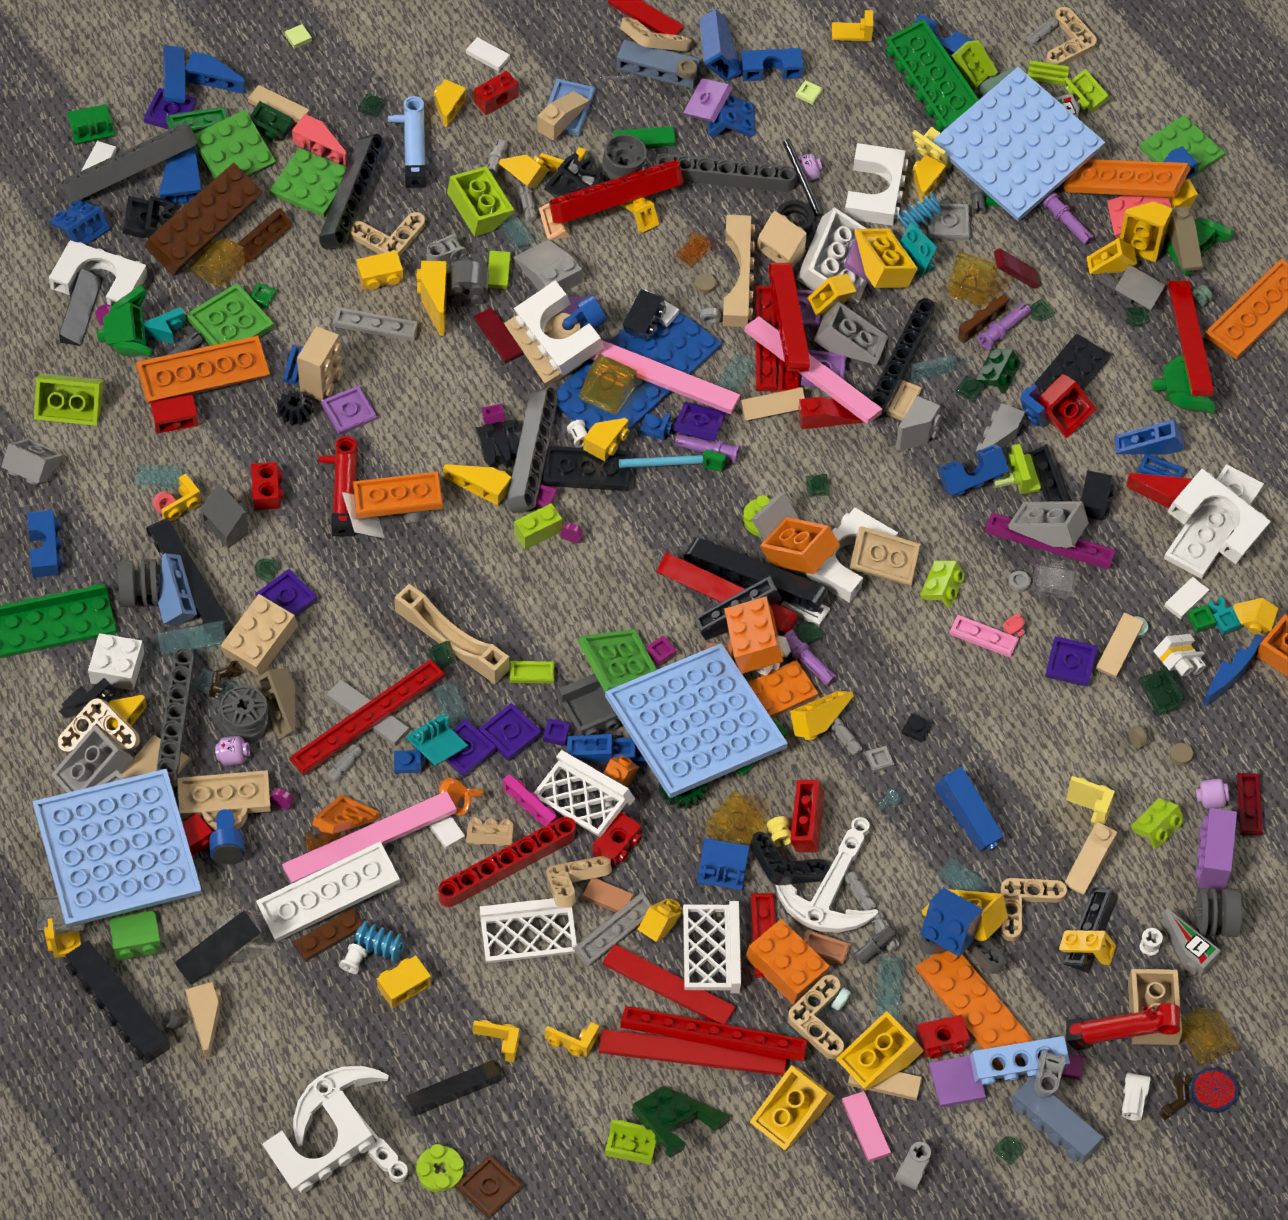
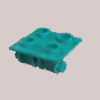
[900,221,938,277]
[405,714,468,766]

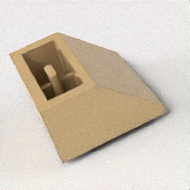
[757,211,807,268]

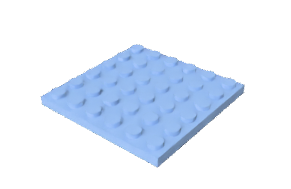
[932,67,1105,221]
[605,643,788,798]
[33,769,201,928]

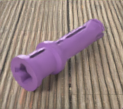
[1043,193,1094,246]
[977,303,1031,350]
[675,433,741,464]
[783,630,837,687]

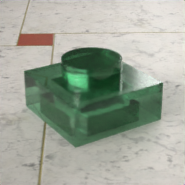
[358,93,385,118]
[955,375,985,402]
[805,474,830,497]

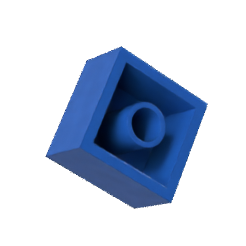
[920,887,983,957]

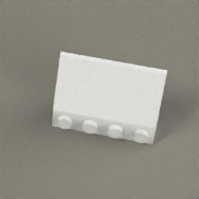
[796,207,867,304]

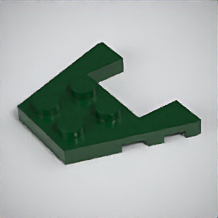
[632,1086,730,1158]

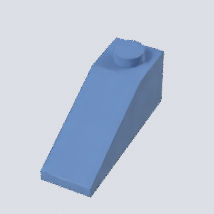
[158,553,197,625]

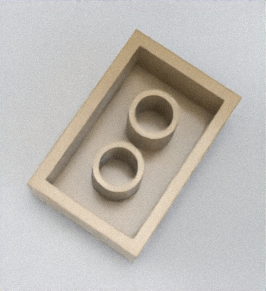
[297,326,343,401]
[221,594,298,676]
[1128,969,1182,1045]

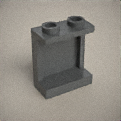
[558,674,621,736]

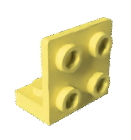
[912,127,953,169]
[1066,776,1115,828]

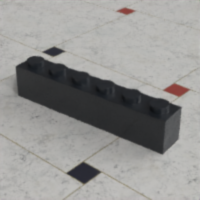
[65,940,170,1064]

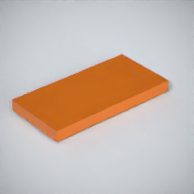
[353,471,443,519]

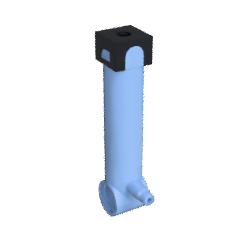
[388,96,426,188]

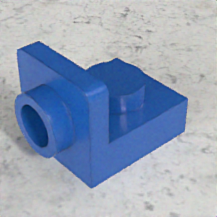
[640,413,673,440]
[394,748,426,774]

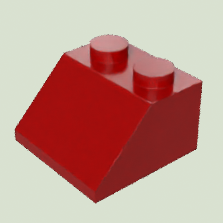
[1035,374,1097,438]

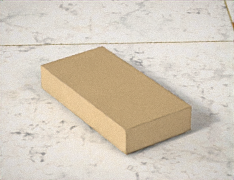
[886,380,922,420]

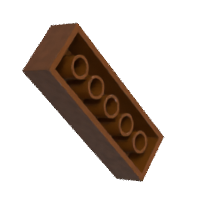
[144,162,263,275]

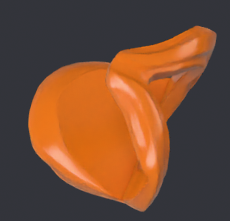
[439,778,484,816]

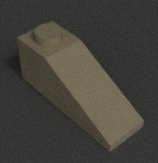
[1167,206,1203,271]
[255,667,295,740]

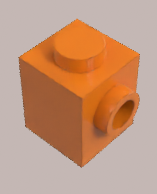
[603,755,640,787]

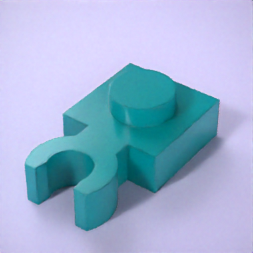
[1208,596,1242,635]

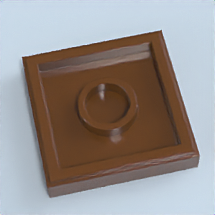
[456,1154,523,1219]

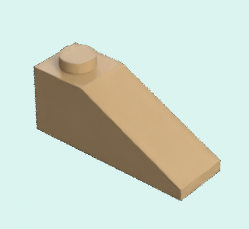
[537,91,590,141]
[1064,822,1117,895]
[185,982,223,1059]

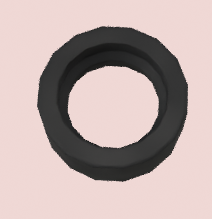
[776,200,814,236]

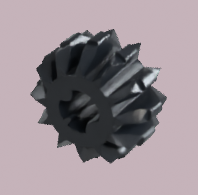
[277,389,313,426]

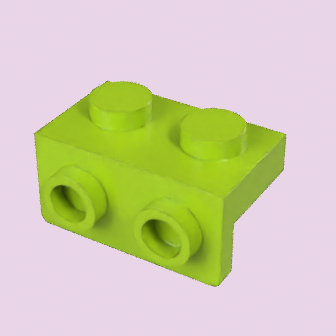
[952,40,998,88]
[1064,69,1111,113]
[1008,444,1041,494]
[920,561,965,608]
[1130,798,1184,849]
[605,1120,656,1165]

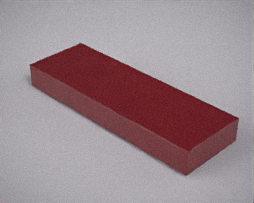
[994,248,1041,289]
[474,307,523,364]
[1236,773,1263,836]

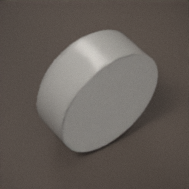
[700,308,721,324]
[1008,571,1031,592]

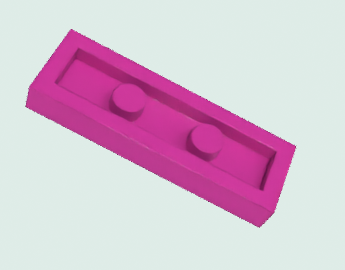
[503,774,557,826]

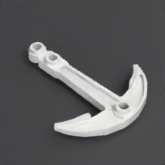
[776,817,879,933]
[293,1066,408,1183]

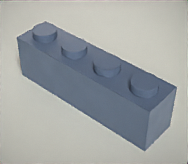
[616,40,701,89]
[1011,1077,1103,1164]

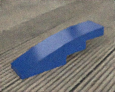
[163,45,185,103]
[1203,634,1264,706]
[567,734,648,764]

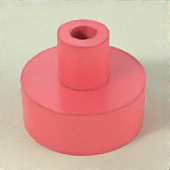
[153,492,176,514]
[1002,613,1025,637]

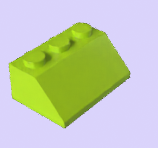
[447,166,514,237]
[34,373,104,426]

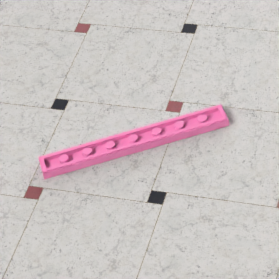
[744,316,882,424]
[589,340,740,414]
[282,791,457,884]

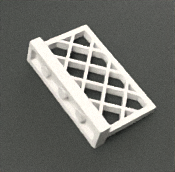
[534,750,635,837]
[479,898,577,963]
[683,901,741,993]

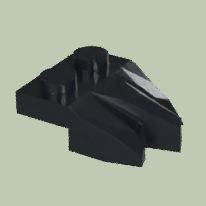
[544,152,600,198]
[122,196,175,238]
[476,420,522,469]
[59,678,117,718]

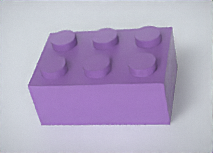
[1194,808,1237,891]

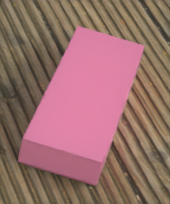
[949,615,1019,658]
[842,1091,891,1163]

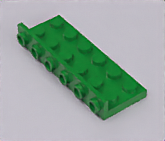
[885,19,979,132]
[0,584,117,658]

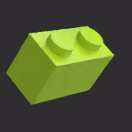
[514,503,562,550]

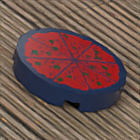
[1191,1068,1238,1113]

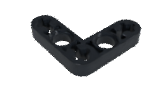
[750,832,830,885]

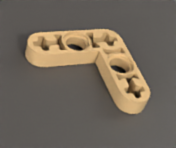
[1046,7,1097,66]
[620,17,692,51]
[349,212,425,257]
[58,699,140,752]
[546,856,612,907]
[1000,878,1067,941]
[788,975,844,1059]

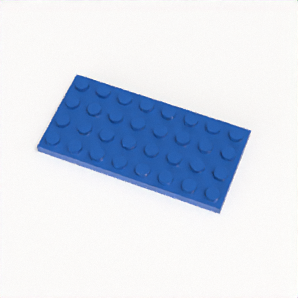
[556,300,722,432]

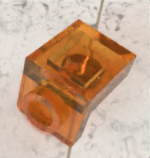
[676,231,708,268]
[304,830,341,852]

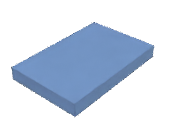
[547,79,596,136]

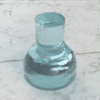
[877,788,902,811]

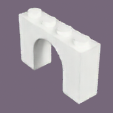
[845,143,908,226]
[49,240,148,306]
[514,280,605,376]
[1167,469,1270,565]
[806,507,898,603]
[262,1090,376,1195]

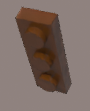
[235,208,293,262]
[958,294,1009,344]
[293,908,363,962]

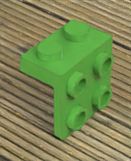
[110,911,162,961]

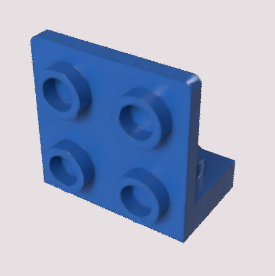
[708,94,755,137]
[49,200,110,245]

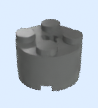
[446,260,489,305]

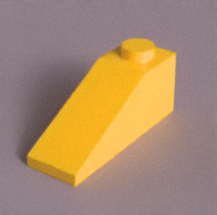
[443,464,512,506]
[790,691,854,740]

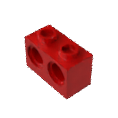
[251,462,284,510]

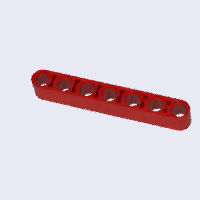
[549,161,683,223]
[769,262,810,372]
[656,552,798,634]
[438,817,576,907]

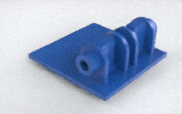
[697,838,749,891]

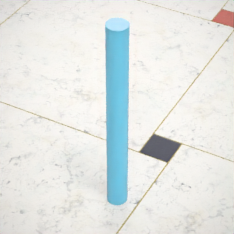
[619,455,703,468]

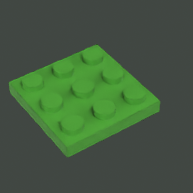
[194,109,276,178]
[1139,115,1225,179]
[269,148,347,217]
[186,283,274,346]
[578,629,657,692]

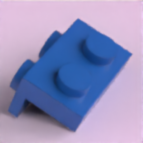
[1020,384,1049,428]

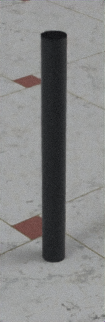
[782,139,822,216]

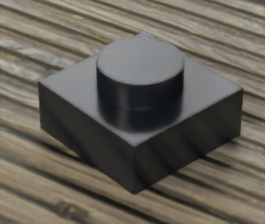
[901,713,931,743]

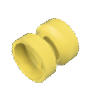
[767,816,791,847]

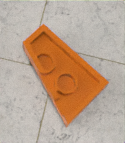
[312,794,381,834]

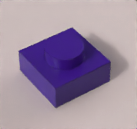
[543,719,570,746]

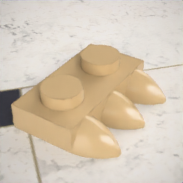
[466,817,513,846]

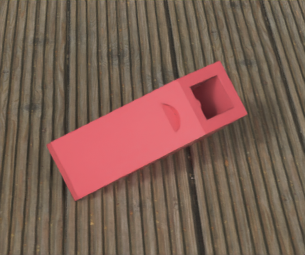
[292,114,347,166]

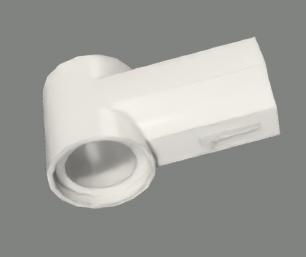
[1121,1072,1150,1121]

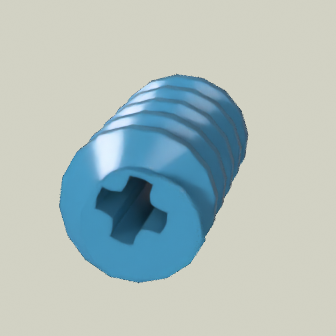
[896,192,942,229]
[353,920,405,963]

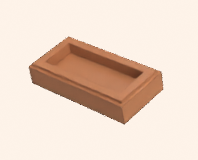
[582,878,633,912]
[803,929,850,965]

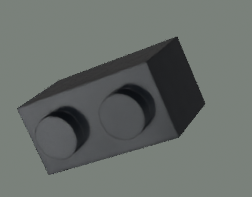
[622,289,667,342]
[1081,470,1115,521]

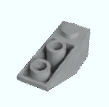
[975,403,1025,462]

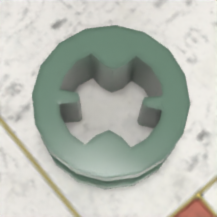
[1192,285,1213,306]

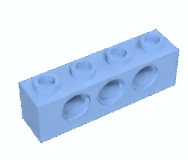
[969,1036,1070,1085]

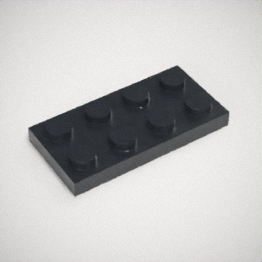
[1034,334,1111,395]
[543,446,632,491]

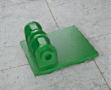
[66,104,115,144]

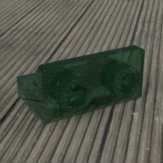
[1139,664,1185,717]

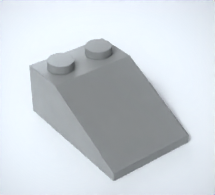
[513,240,582,292]
[814,301,888,365]
[1008,501,1088,548]
[51,724,134,793]

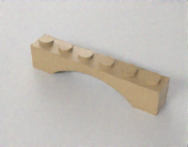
[723,215,755,327]
[395,584,509,684]

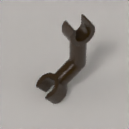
[209,660,243,699]
[1159,1073,1189,1120]

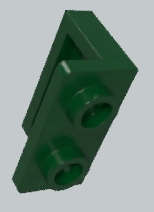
[250,101,295,141]
[976,349,1021,394]

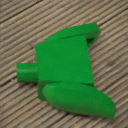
[1166,218,1235,276]
[97,284,153,357]
[1151,351,1216,414]

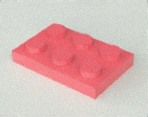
[1107,195,1172,238]

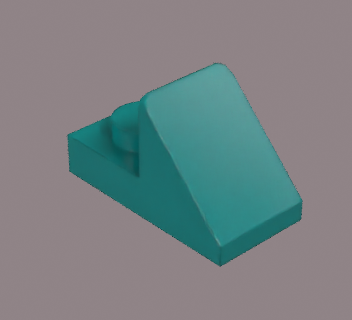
[144,307,186,344]

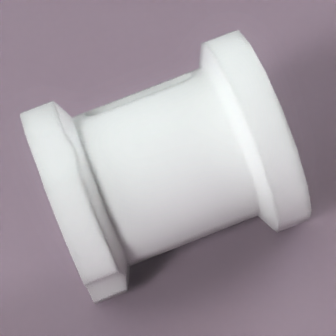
[567,420,587,448]
[1139,928,1163,956]
[339,944,368,974]

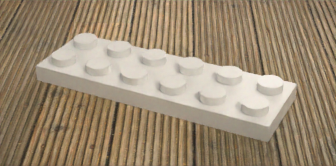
[1164,464,1264,579]
[256,841,400,942]

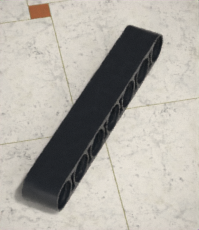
[319,133,384,250]
[870,298,935,418]
[146,518,233,642]
[684,538,828,612]

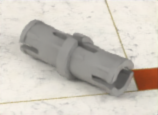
[487,139,508,177]

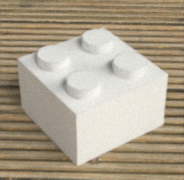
[88,633,144,691]

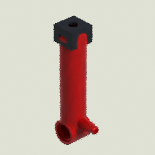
[318,436,357,537]
[1066,1003,1180,1050]

